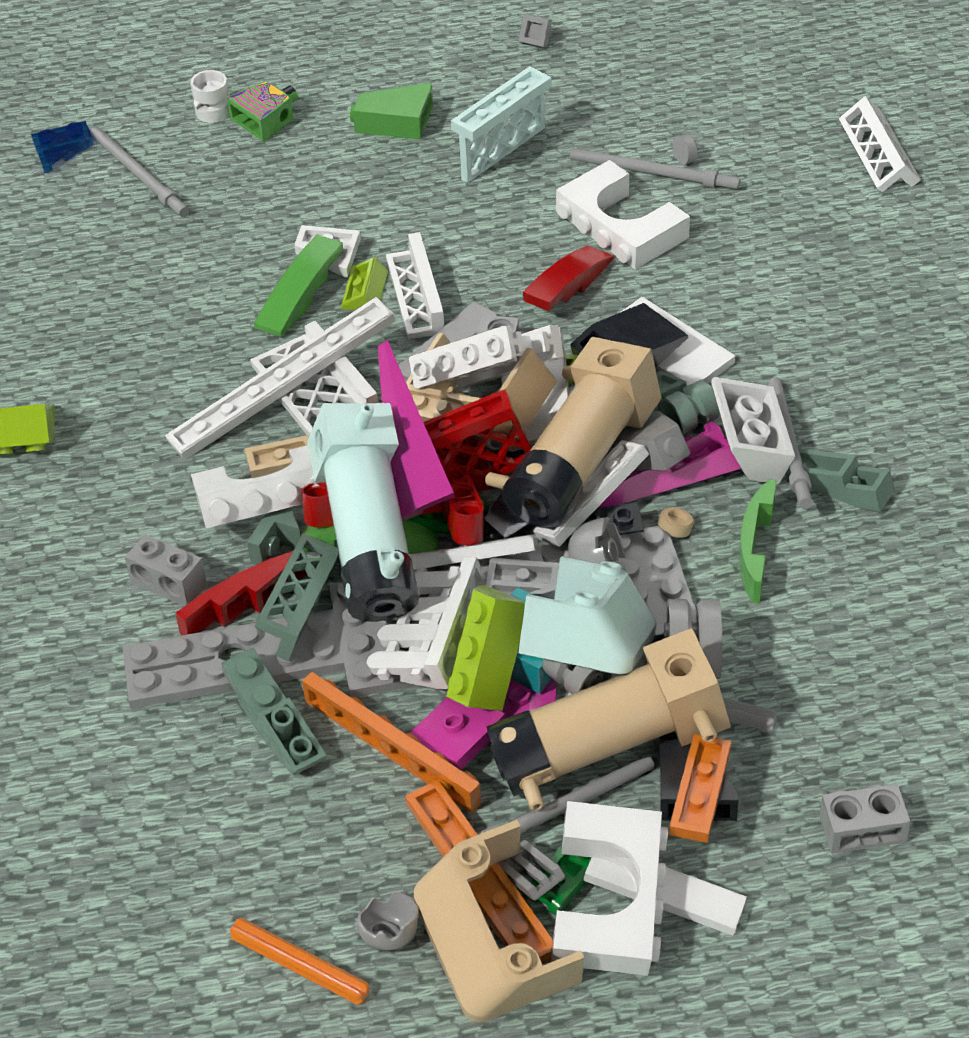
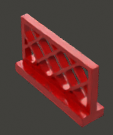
[423,389,532,486]

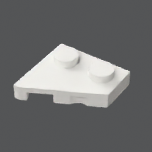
[295,225,361,278]

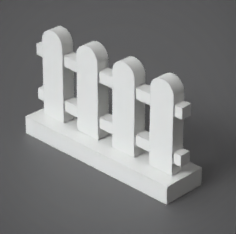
[367,557,486,689]

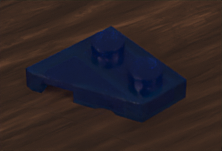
[31,121,94,173]

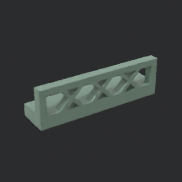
[255,533,339,661]

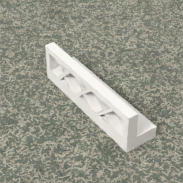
[839,96,921,192]
[386,232,444,339]

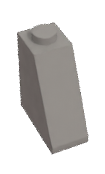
[611,411,691,471]

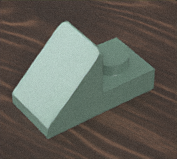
[247,508,301,565]

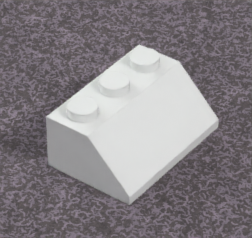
[711,377,795,484]

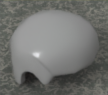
[357,891,419,951]

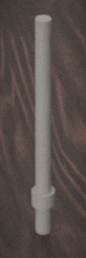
[90,127,189,217]
[570,148,741,189]
[768,377,813,509]
[481,756,654,834]

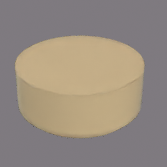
[658,507,694,538]

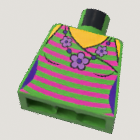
[227,82,298,142]

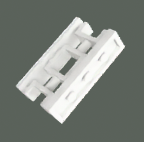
[409,325,564,389]

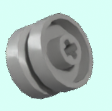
[664,599,722,679]

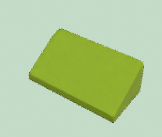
[341,257,388,310]

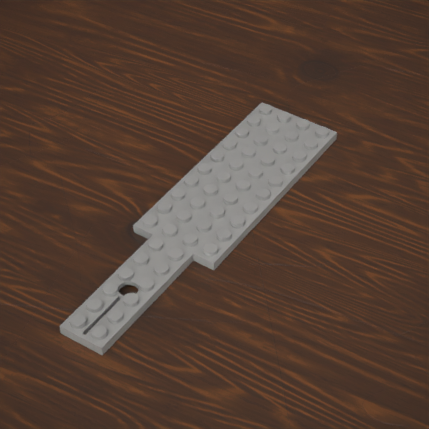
[123,525,696,709]

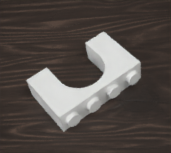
[556,160,690,270]
[191,445,320,528]
[551,801,668,976]

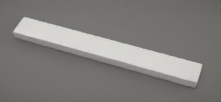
[165,297,396,460]

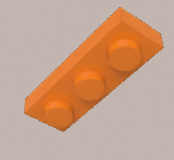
[669,734,731,843]

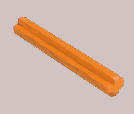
[230,918,370,1005]

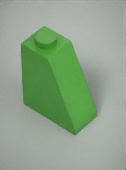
[350,83,434,139]

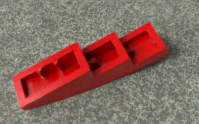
[523,245,614,312]
[175,551,307,636]

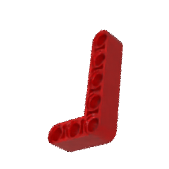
[302,465,484,546]

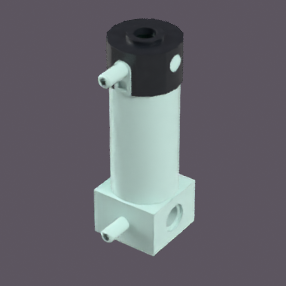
[307,403,419,622]

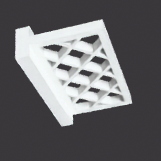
[250,321,378,435]

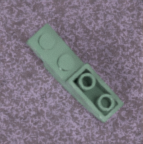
[221,647,326,775]

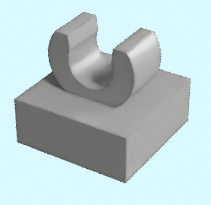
[519,14,552,47]

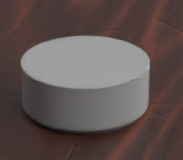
[673,134,697,165]

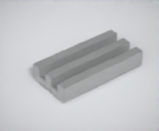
[498,840,565,901]

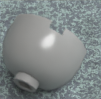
[564,517,626,571]

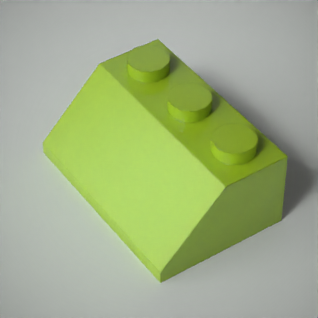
[0,404,55,454]
[446,584,525,711]

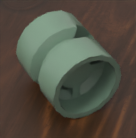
[658,380,720,435]

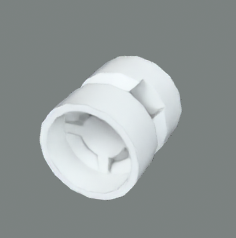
[190,70,229,123]

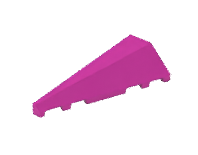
[378,340,455,522]
[598,421,742,508]

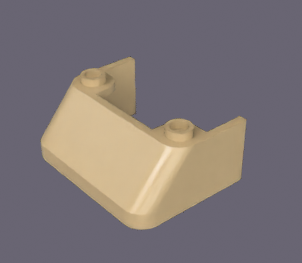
[406,332,557,433]
[414,820,584,1022]

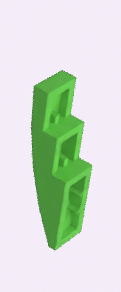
[254,234,343,337]

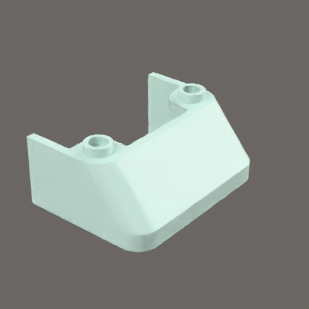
[518,557,657,674]

